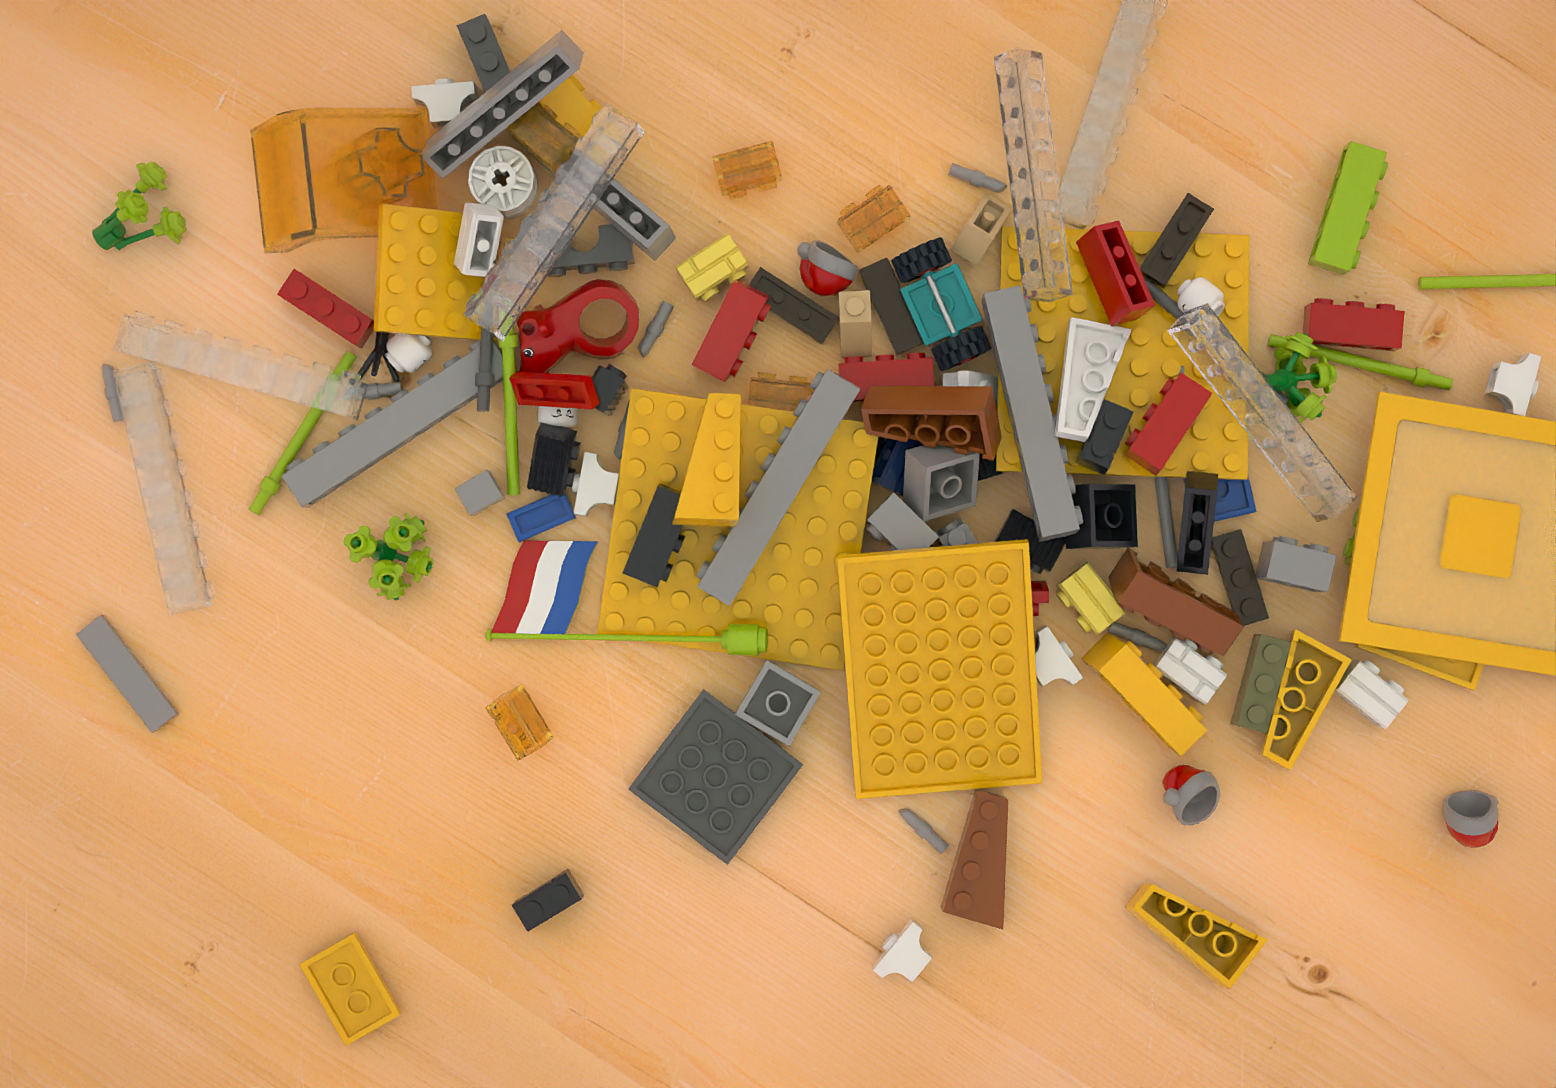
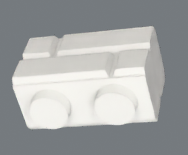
[454,203,504,277]
[1153,637,1227,705]
[1334,659,1408,729]

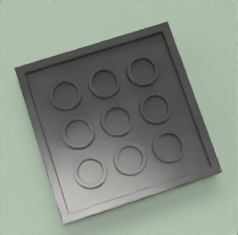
[628,689,803,865]

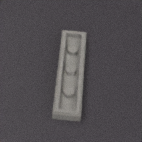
[76,615,179,733]

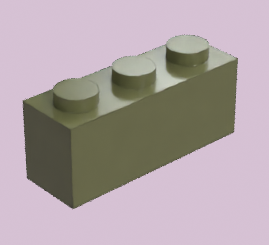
[1230,634,1291,733]

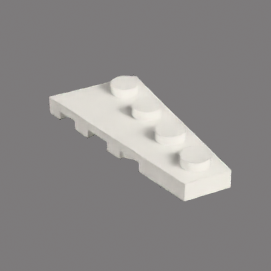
[1054,317,1132,442]

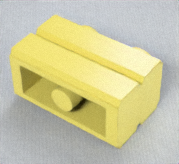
[676,233,749,302]
[1056,562,1127,635]

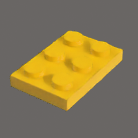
[299,932,402,1046]

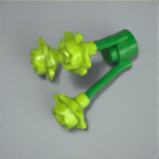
[92,162,187,250]

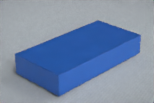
[507,492,576,543]

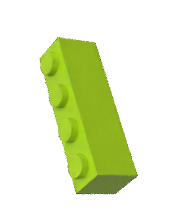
[1308,141,1388,275]

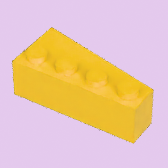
[537,74,626,168]
[672,393,741,527]
[1259,629,1352,770]
[1081,632,1207,756]
[1124,883,1268,989]

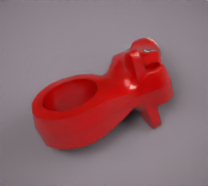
[517,279,639,373]

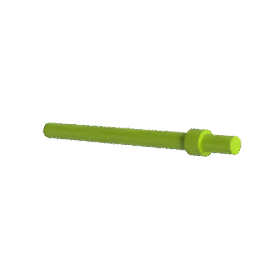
[1418,274,1556,289]
[498,308,520,495]
[1267,334,1453,391]
[249,350,357,515]

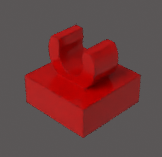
[1031,581,1049,616]

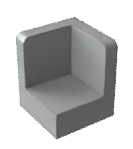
[455,470,505,516]

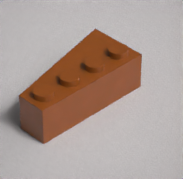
[861,386,1002,461]
[1108,548,1244,657]
[940,789,1008,930]

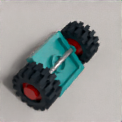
[891,237,992,372]

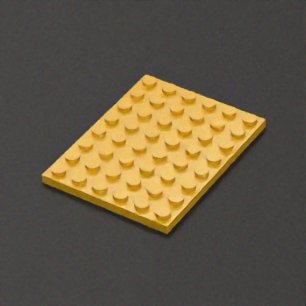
[837,539,1043,799]

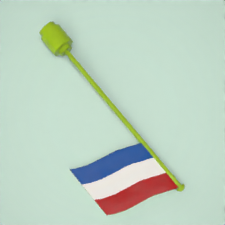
[485,540,768,656]

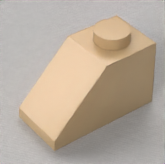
[950,193,1012,266]
[838,290,872,358]

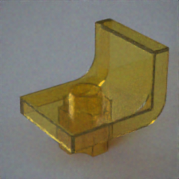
[250,108,438,253]

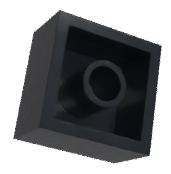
[1065,483,1138,549]

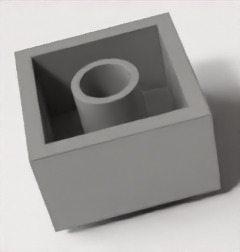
[903,445,980,521]
[866,493,939,551]
[1255,536,1337,592]
[735,659,821,746]

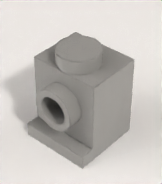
[935,518,978,546]

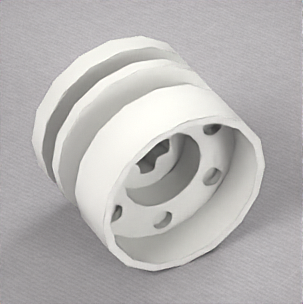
[468,146,539,219]

